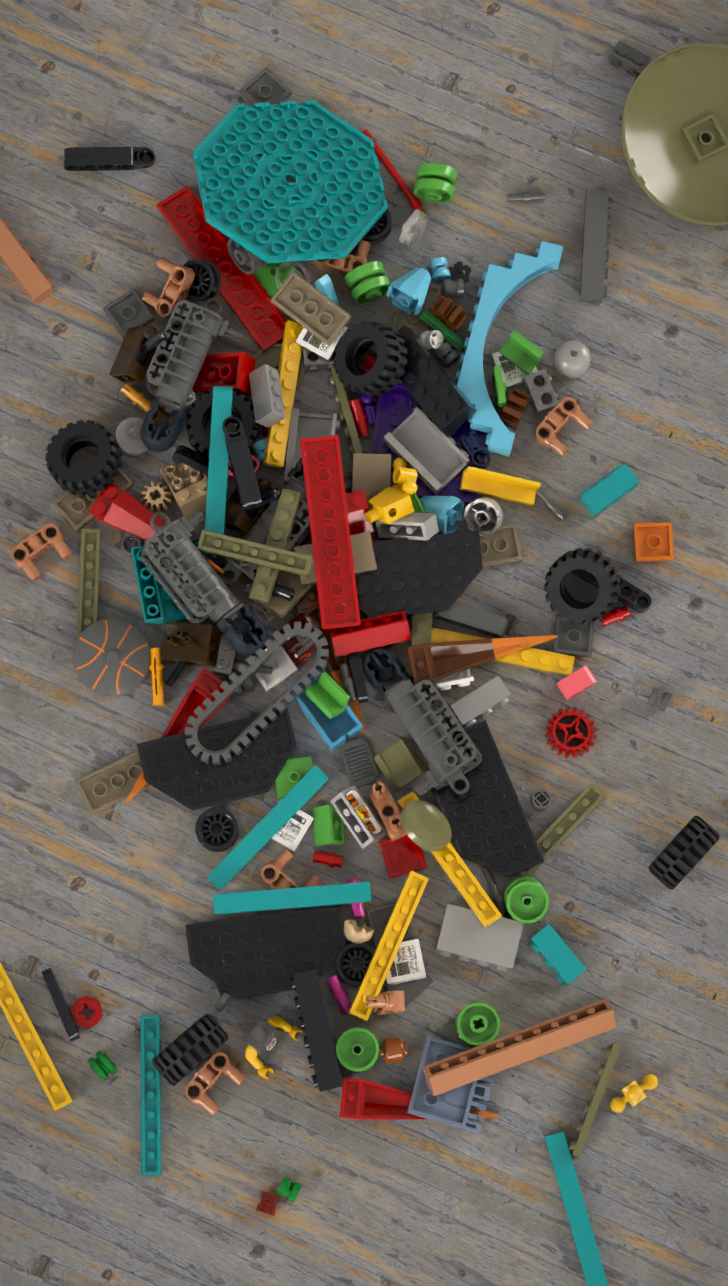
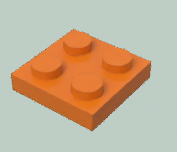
[633,522,674,562]

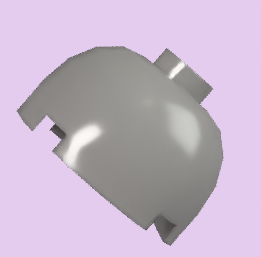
[553,340,591,379]
[464,497,503,536]

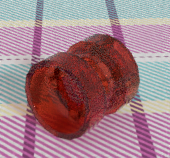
[256,1191,280,1216]

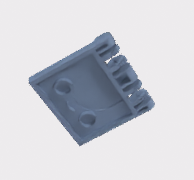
[407,1036,493,1134]

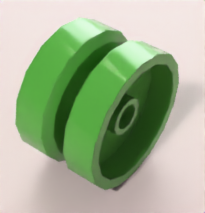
[414,163,457,203]
[344,261,391,304]
[503,876,549,924]
[456,1002,500,1047]
[336,1027,379,1073]

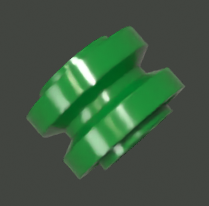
[88,1050,117,1081]

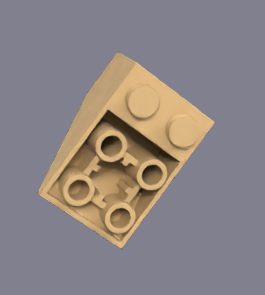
[159,462,208,518]

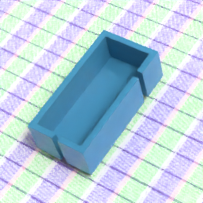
[287,668,363,752]

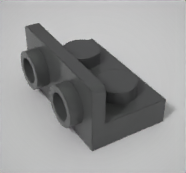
[608,41,651,77]

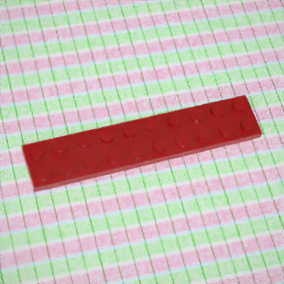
[156,186,287,352]
[300,435,361,630]

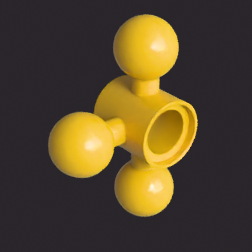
[392,457,417,495]
[610,1074,658,1113]

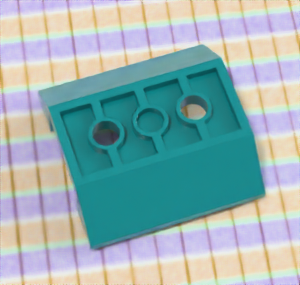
[131,538,210,624]

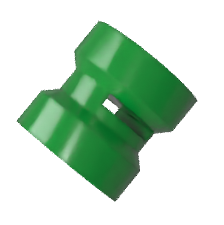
[276,1176,302,1203]

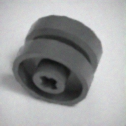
[227,239,268,275]

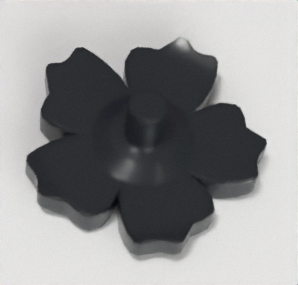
[449,261,471,283]

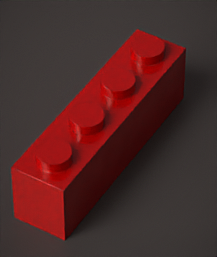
[330,610,411,656]

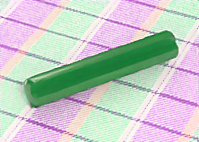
[419,309,465,351]

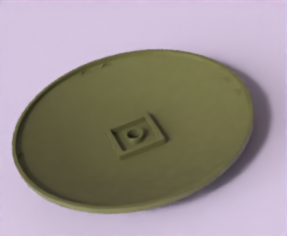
[621,43,728,226]

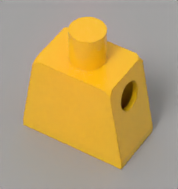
[365,486,414,524]

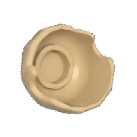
[344,920,374,943]

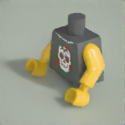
[245,1016,303,1079]

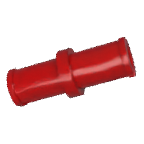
[349,398,371,438]

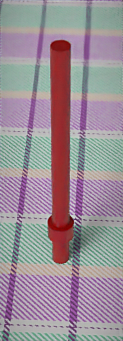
[362,129,429,221]

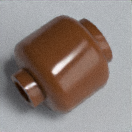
[379,1037,408,1064]

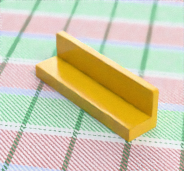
[460,466,541,506]

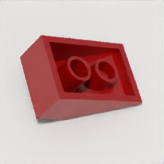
[192,352,255,395]
[345,489,376,542]

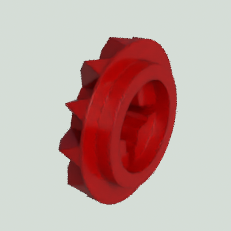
[71,996,103,1028]

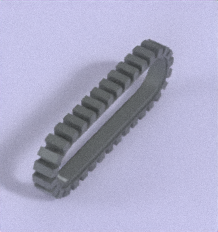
[185,622,329,765]

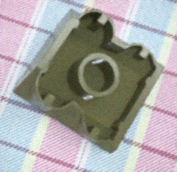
[374,737,427,792]

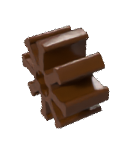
[428,294,469,333]
[500,388,531,430]

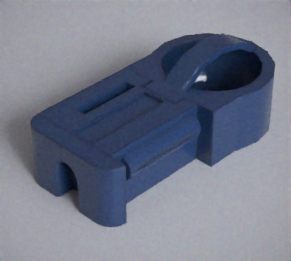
[460,431,490,469]

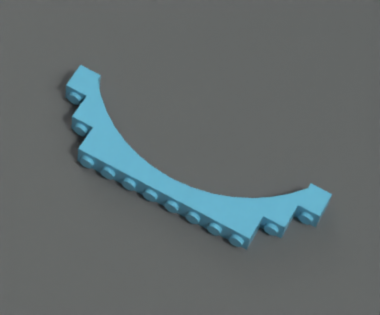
[455,241,563,457]

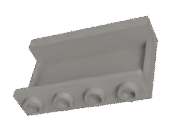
[383,407,469,495]
[284,408,341,486]
[436,904,524,972]

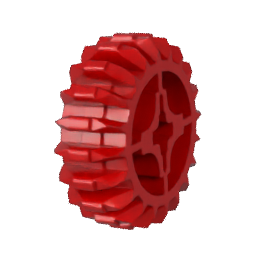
[545,706,597,759]

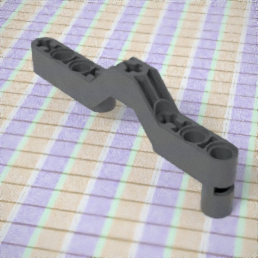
[432,602,509,638]

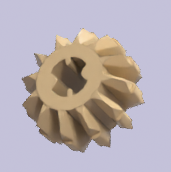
[140,481,172,513]

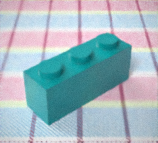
[579,464,640,519]
[530,924,587,986]

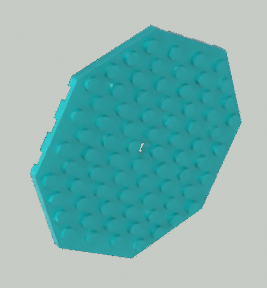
[193,100,388,263]

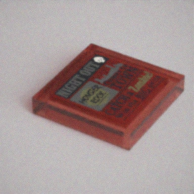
[279,613,317,666]

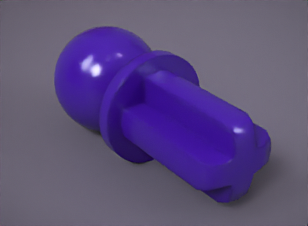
[358,393,376,426]

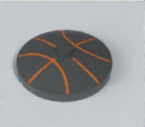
[73,619,150,696]

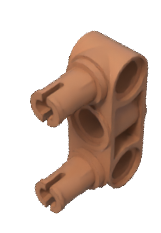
[313,240,371,276]
[142,257,195,317]
[534,397,593,457]
[11,523,73,582]
[368,782,407,842]
[261,849,322,910]
[365,991,405,1016]
[185,1052,246,1116]

